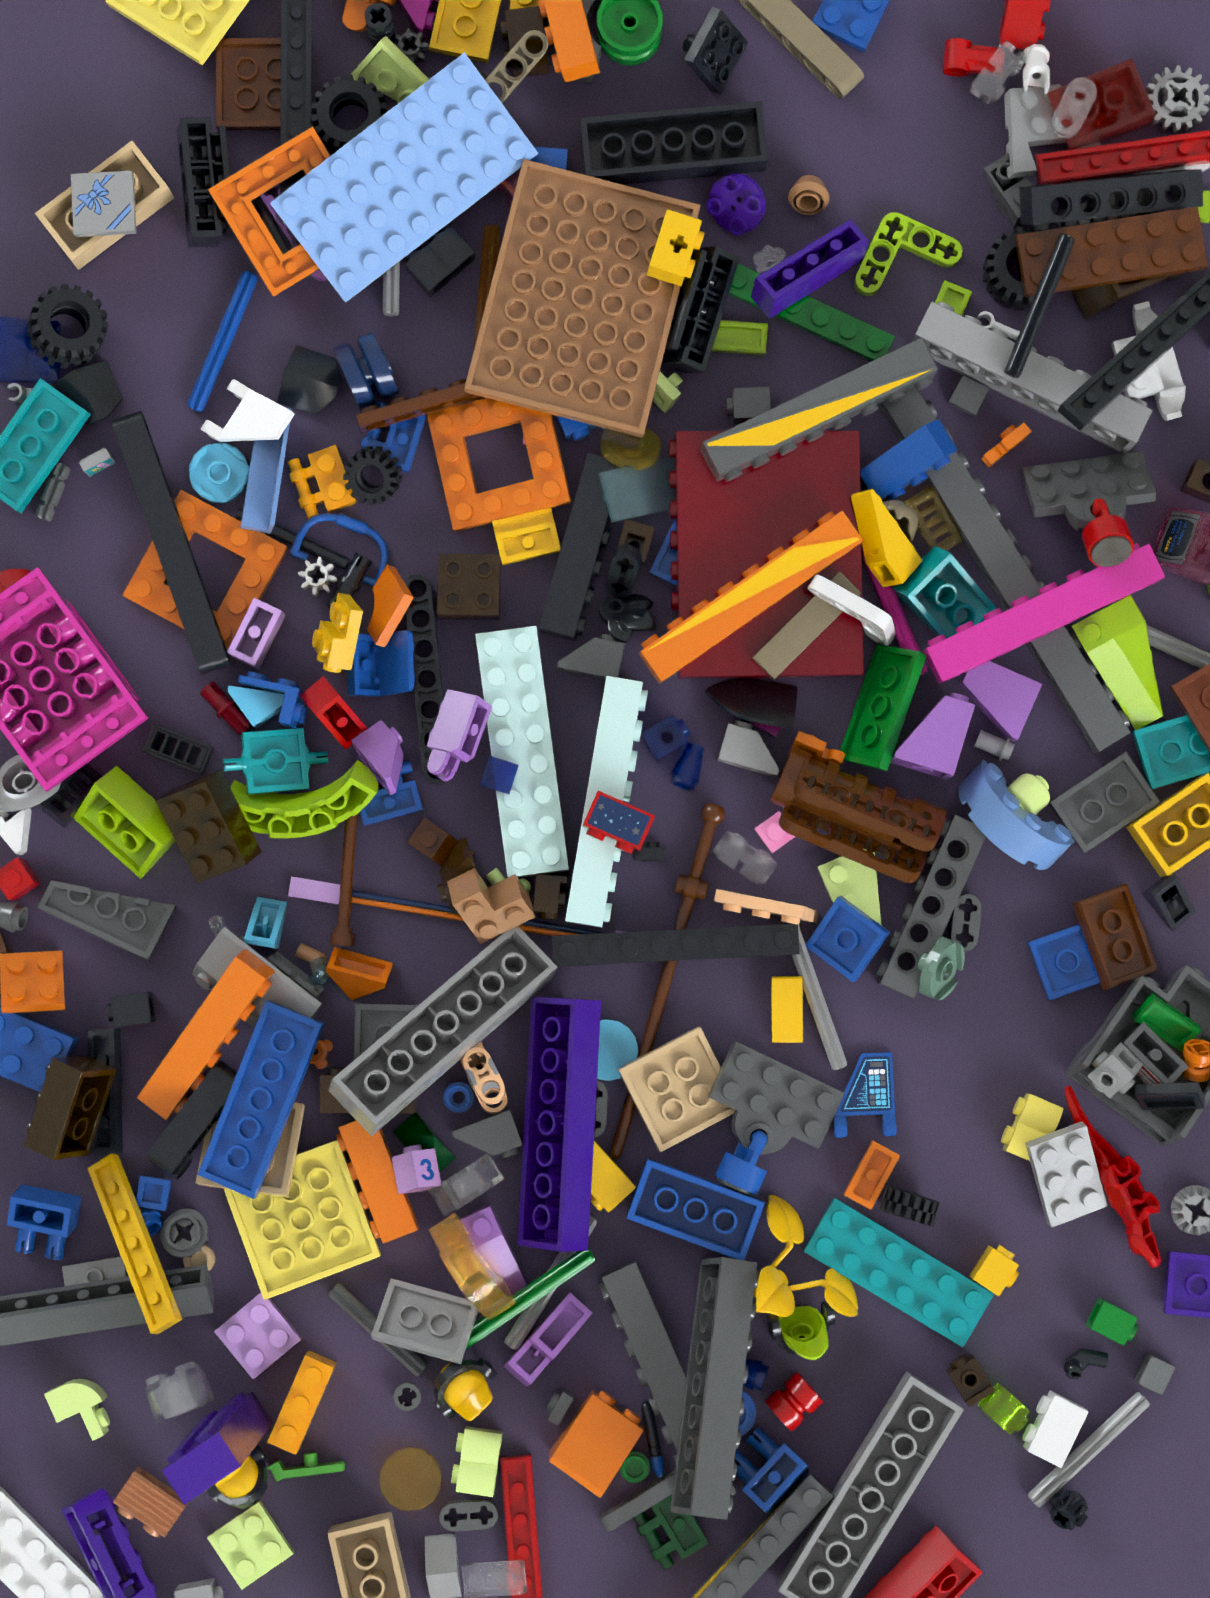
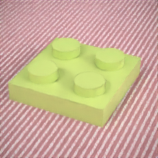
[207,1500,295,1590]

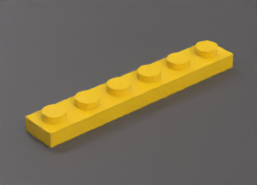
[87,1153,183,1335]

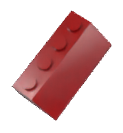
[864,1526,983,1598]

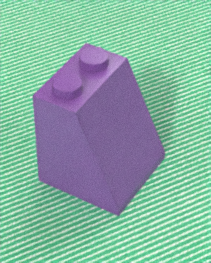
[890,693,975,780]

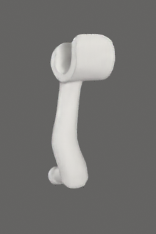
[977,311,1020,341]

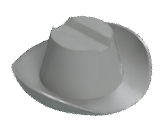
[0,755,61,812]

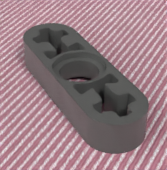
[598,1470,675,1532]

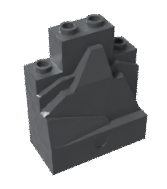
[1064,965,1210,1147]

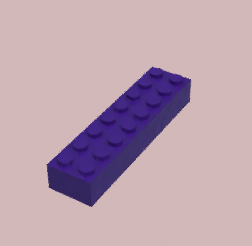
[518,997,601,1252]
[162,1392,273,1505]

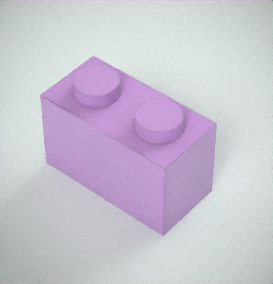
[227,598,286,670]

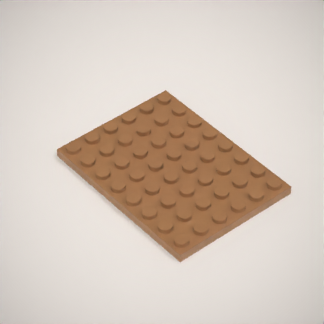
[464,159,701,438]

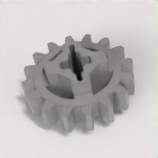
[1143,65,1210,134]

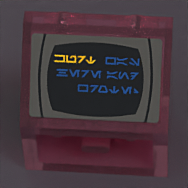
[1153,507,1210,586]

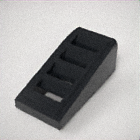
[142,723,213,775]
[40,763,103,828]

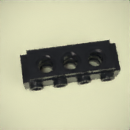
[177,117,233,247]
[662,246,740,374]

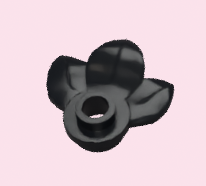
[599,594,656,643]

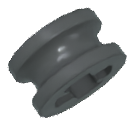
[393,1382,422,1411]

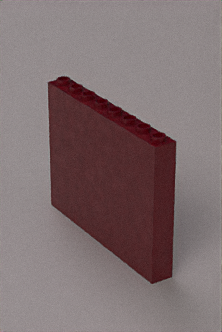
[668,431,863,679]

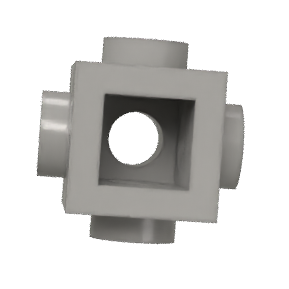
[1087,1042,1143,1099]

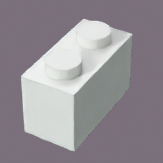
[1022,1390,1089,1468]

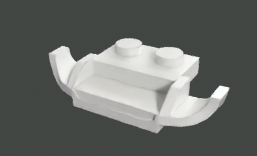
[1111,301,1186,421]

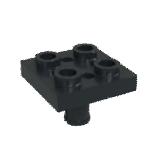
[683,7,748,94]

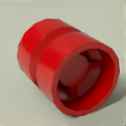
[765,1371,824,1431]

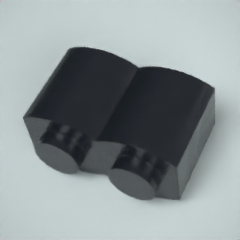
[405,226,476,297]

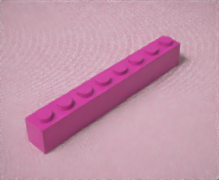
[923,543,1165,685]

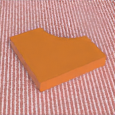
[367,564,413,648]

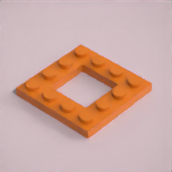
[208,126,330,297]
[427,398,572,532]
[122,490,288,651]

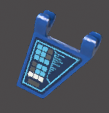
[833,1052,897,1138]

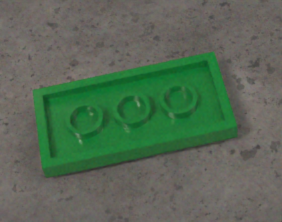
[840,644,927,771]

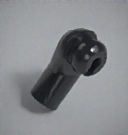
[1063,1348,1108,1379]

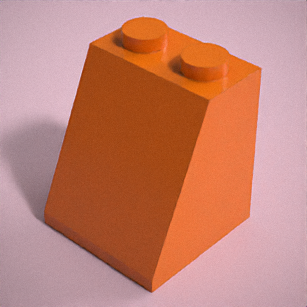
[549,1390,644,1498]

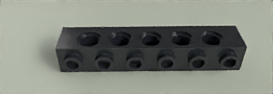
[1019,169,1203,230]

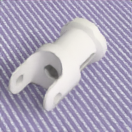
[1022,44,1050,94]

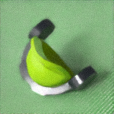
[767,1301,836,1360]

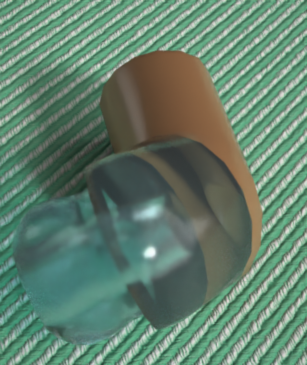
[295,943,330,986]

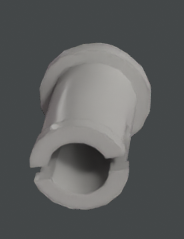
[974,729,1015,761]

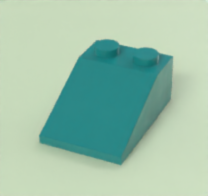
[892,546,997,639]

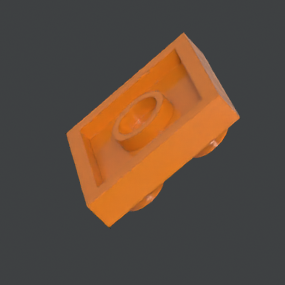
[0,950,65,1014]

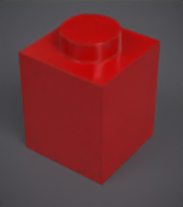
[0,857,41,901]

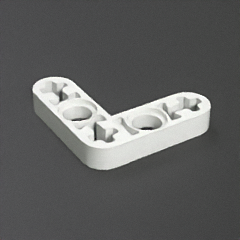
[807,574,896,646]

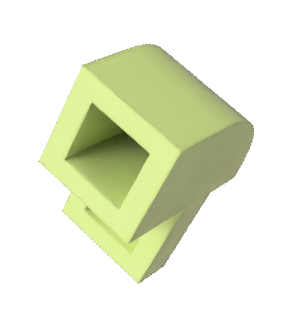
[44,1379,110,1441]

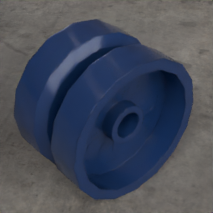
[333,331,399,410]

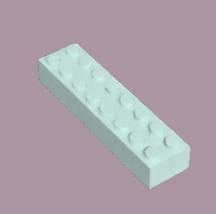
[475,626,569,877]
[565,676,648,928]

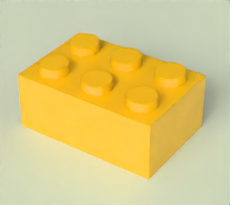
[1126,773,1210,877]

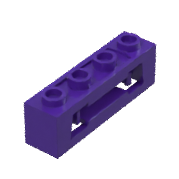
[61,1488,157,1598]

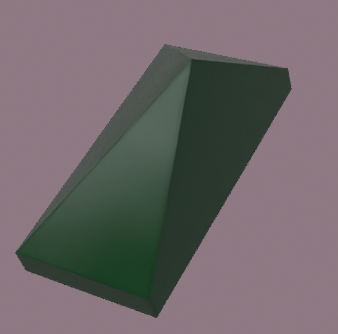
[393,1112,457,1173]

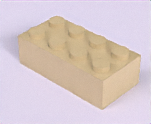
[35,141,174,270]
[327,1512,411,1598]

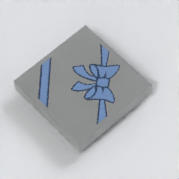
[71,170,137,237]

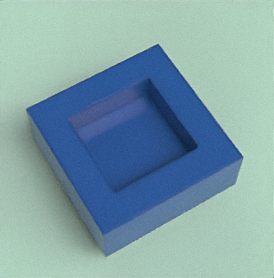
[136,1175,172,1211]

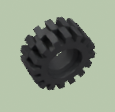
[343,446,403,505]
[879,1185,940,1226]

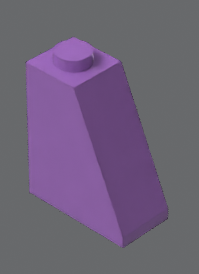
[958,661,1042,742]

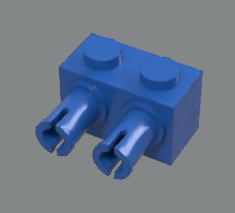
[7,1184,82,1260]
[735,1427,810,1513]

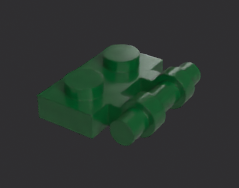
[633,1494,709,1570]

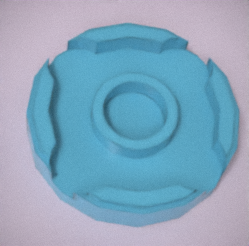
[189,443,249,504]
[597,1019,638,1081]

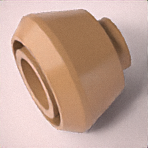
[788,175,830,215]

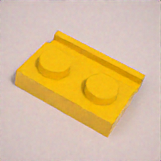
[492,508,561,566]

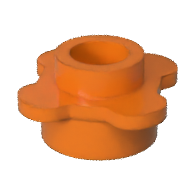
[310,1039,333,1069]

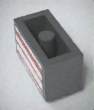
[1112,1022,1189,1084]

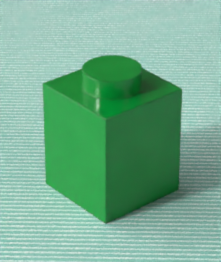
[1085,1298,1138,1346]

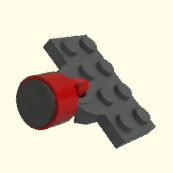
[1022,451,1156,567]

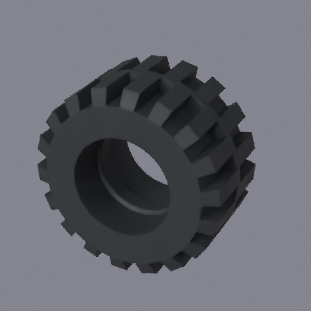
[311,75,388,154]
[982,227,1042,310]
[27,284,108,369]

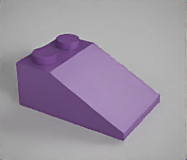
[433,1203,528,1312]

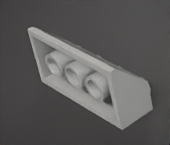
[192,927,322,1028]

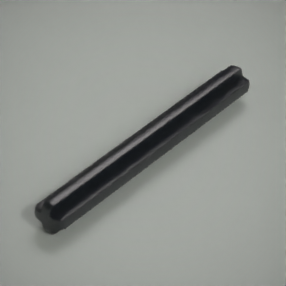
[1004,234,1075,378]

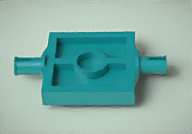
[223,728,328,795]

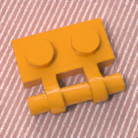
[288,445,357,519]

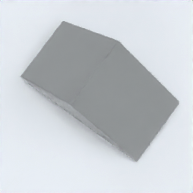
[424,1533,462,1598]

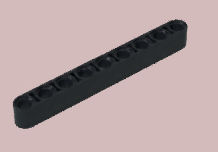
[112,410,231,675]

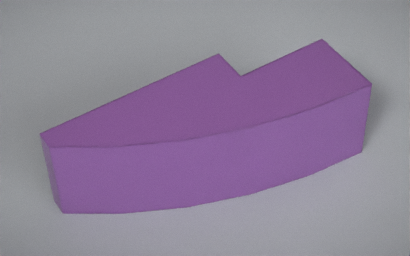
[503,1292,592,1387]

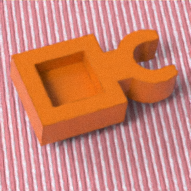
[981,422,1032,468]
[788,731,845,765]

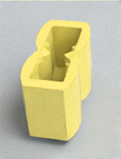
[1001,1093,1064,1162]

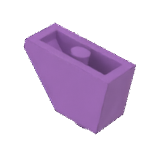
[351,720,404,795]

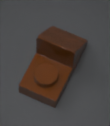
[407,818,475,867]

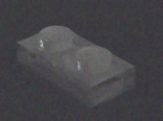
[461,1560,527,1598]

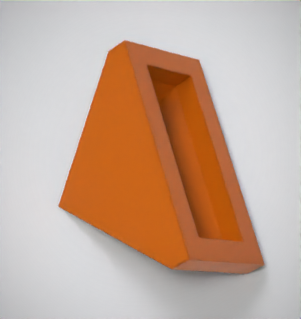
[326,947,393,1001]

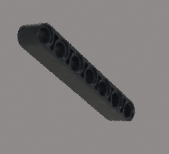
[405,574,449,786]

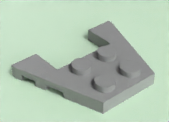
[1004,84,1101,179]

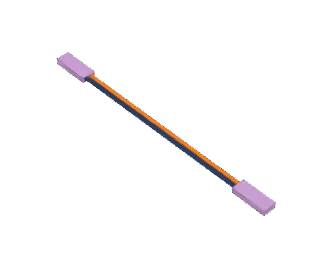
[288,876,623,936]

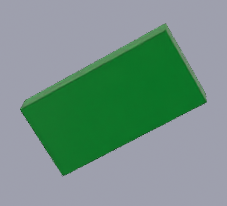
[1132,993,1201,1052]

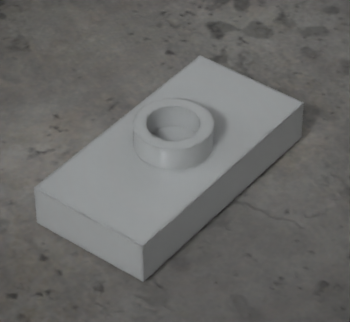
[62,1256,128,1286]

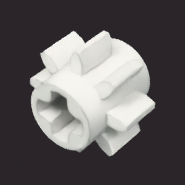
[298,557,337,596]

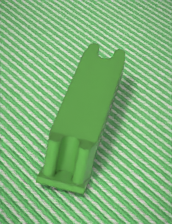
[267,1452,345,1482]

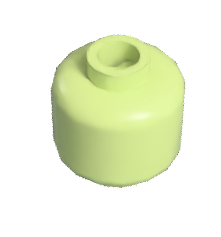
[1007,773,1050,815]

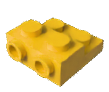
[312,593,363,673]

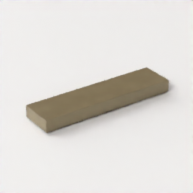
[752,571,861,680]

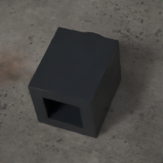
[107,992,156,1027]

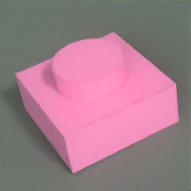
[754,811,796,854]

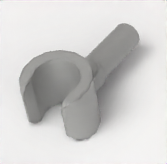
[7,383,32,404]

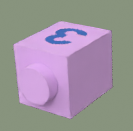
[392,1145,441,1194]

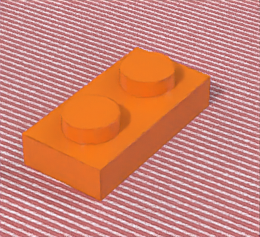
[843,1140,900,1210]

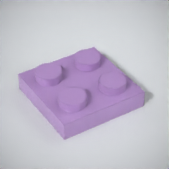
[214,1293,302,1379]

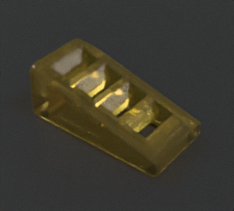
[904,487,963,551]

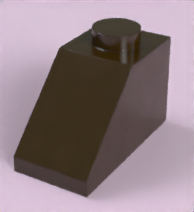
[437,838,479,912]

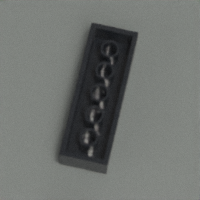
[580,101,768,184]

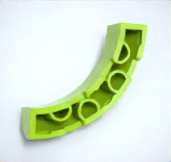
[230,760,378,839]

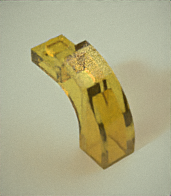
[429,1213,516,1320]

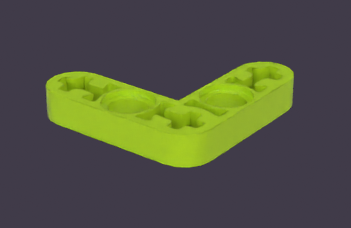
[854,212,963,296]

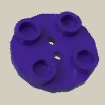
[707,173,766,236]

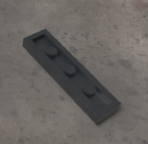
[87,1029,123,1153]

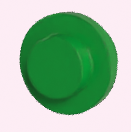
[619,1451,650,1483]

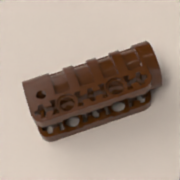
[769,745,947,883]

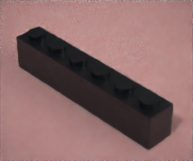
[539,453,627,641]

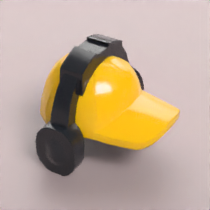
[433,1357,498,1421]
[205,1444,268,1509]

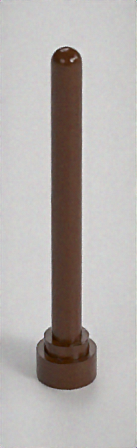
[330,814,358,946]

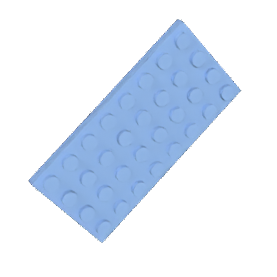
[270,52,538,303]

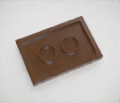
[1072,883,1158,990]

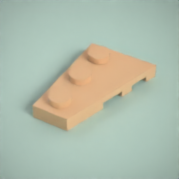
[714,889,819,925]

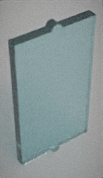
[599,458,675,522]

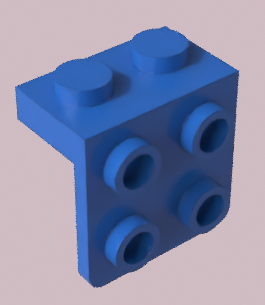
[347,630,415,697]
[238,671,308,729]

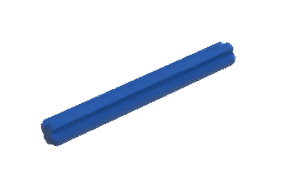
[187,271,258,413]

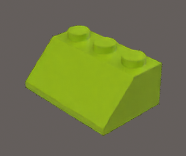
[73,766,175,879]

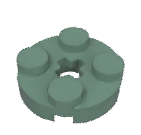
[918,937,965,1000]

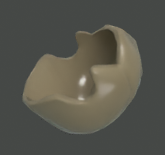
[883,500,919,542]

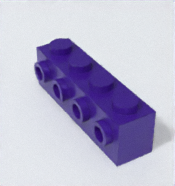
[751,219,869,319]

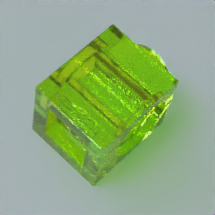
[978,1382,1030,1435]

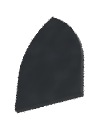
[705,678,798,730]

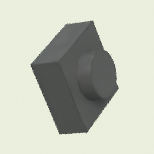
[546,1388,574,1426]

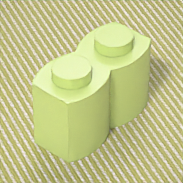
[451,1426,503,1497]

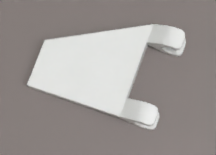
[201,379,295,442]

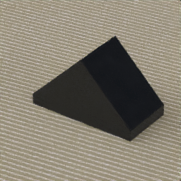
[1142,874,1196,931]

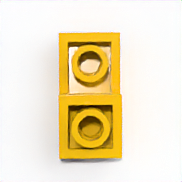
[772,976,803,1043]

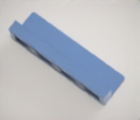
[240,408,292,534]

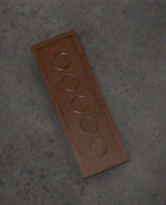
[1015,206,1208,297]

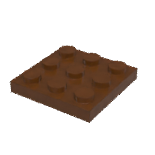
[216,38,281,130]

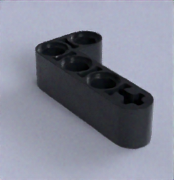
[147,1060,237,1180]

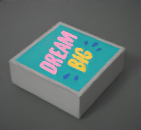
[79,448,116,477]

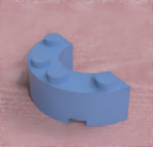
[958,759,1075,870]

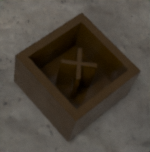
[437,554,501,620]

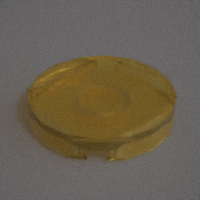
[600,428,661,470]
[380,1447,442,1511]

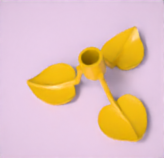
[754,1195,858,1317]

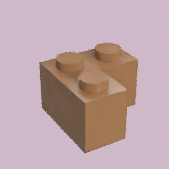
[447,868,535,944]

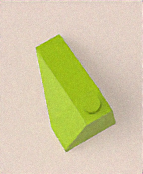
[1072,595,1163,730]

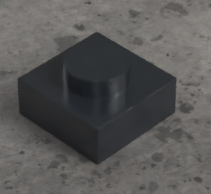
[635,842,666,861]

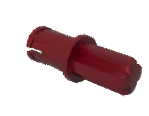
[200,681,252,736]

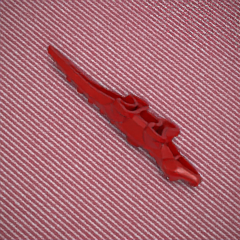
[1065,1086,1161,1268]

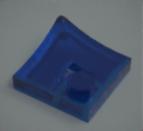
[0,317,61,383]

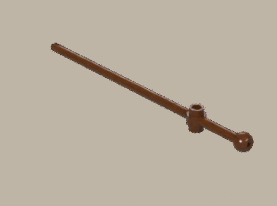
[610,803,725,1159]

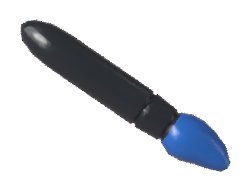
[641,1401,664,1477]

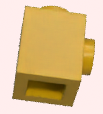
[969,1245,1019,1296]

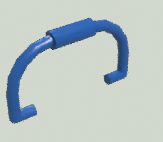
[290,513,389,587]

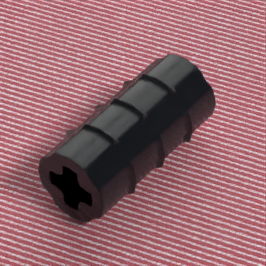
[365,3,396,47]

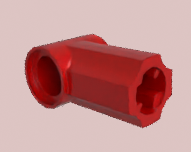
[943,38,1005,77]

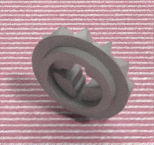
[1171,1185,1210,1235]

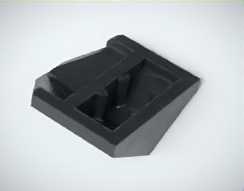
[277,345,341,416]
[51,361,123,425]

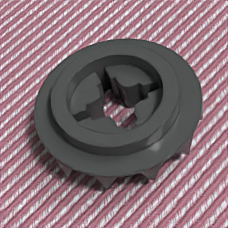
[160,1209,209,1258]

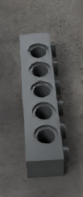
[876,815,986,998]

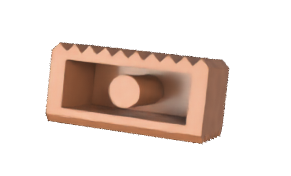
[113,1466,189,1538]

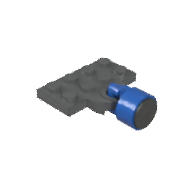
[708,1041,845,1197]

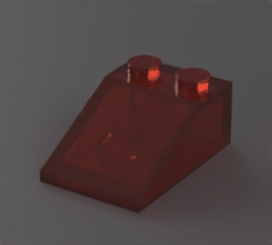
[1047,59,1155,150]

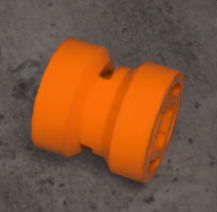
[1181,1039,1210,1082]

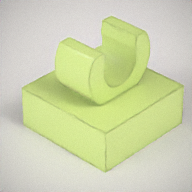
[652,372,683,413]

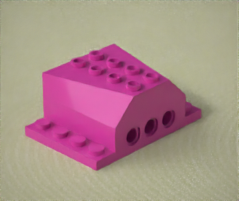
[0,567,149,792]

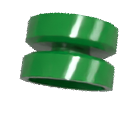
[597,0,663,65]

